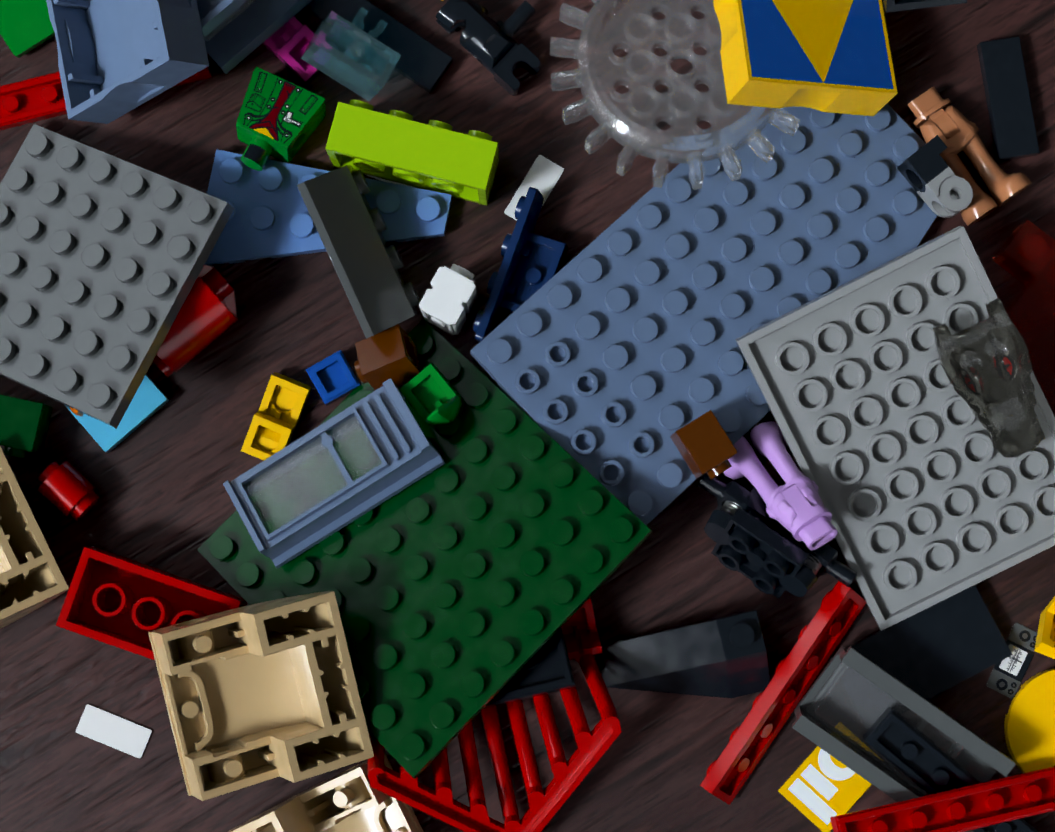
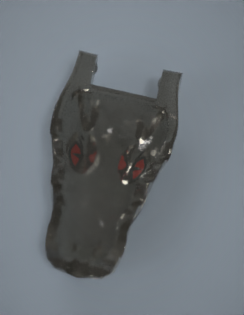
[933,298,1045,458]

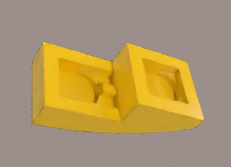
[241,372,312,460]

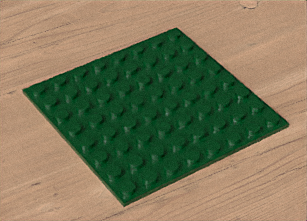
[197,319,652,779]

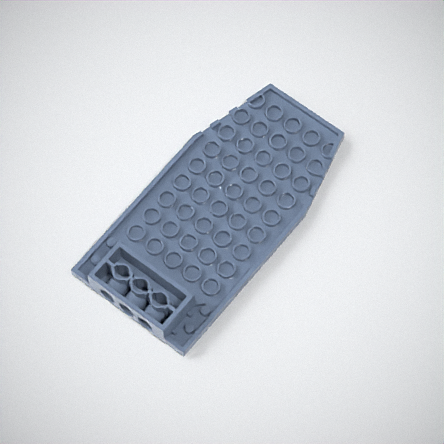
[470,103,937,525]

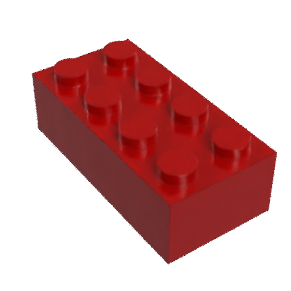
[56,547,247,660]

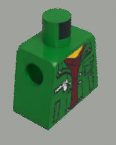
[236,67,326,171]

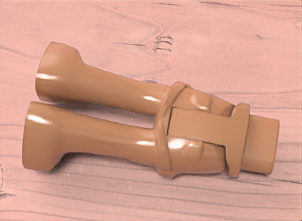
[908,87,1032,227]

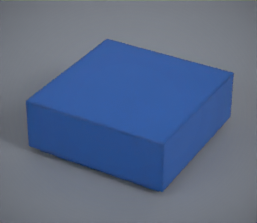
[306,350,360,406]

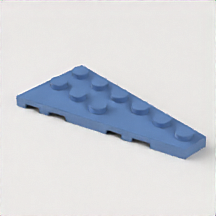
[205,149,452,265]

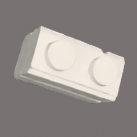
[419,264,478,335]

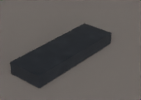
[977,37,1040,162]

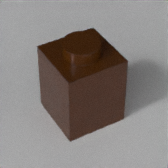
[354,324,422,390]
[670,410,738,479]

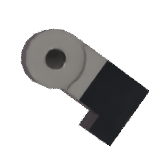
[897,135,973,218]

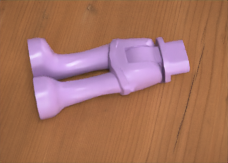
[723,421,838,550]

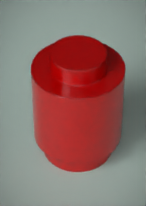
[38,461,100,521]

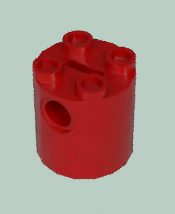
[153,264,238,377]

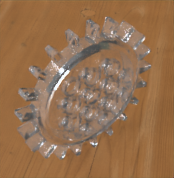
[550,0,800,190]

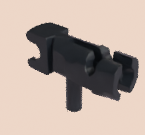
[436,0,542,96]

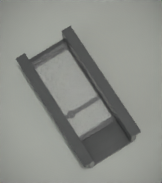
[792,645,1016,802]

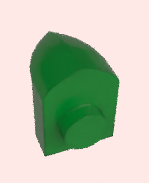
[399,363,461,425]

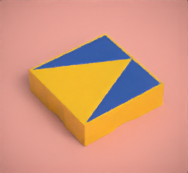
[713,0,898,116]

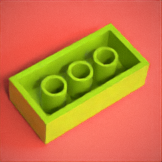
[325,99,499,206]

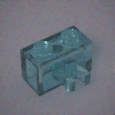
[301,7,401,101]

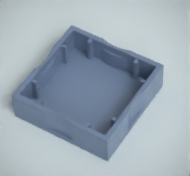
[46,0,209,124]

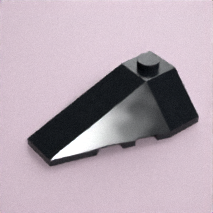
[595,609,770,699]

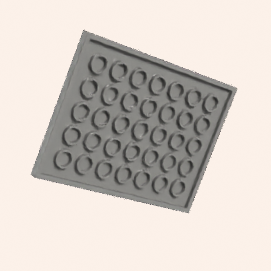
[735,226,1055,631]

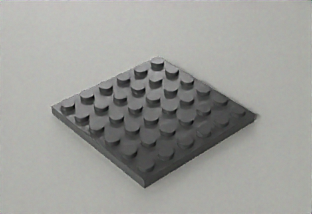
[0,124,234,429]

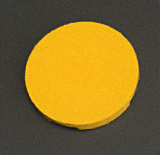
[1004,668,1055,773]

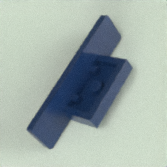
[473,187,568,342]

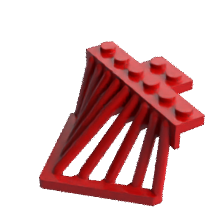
[367,597,622,832]

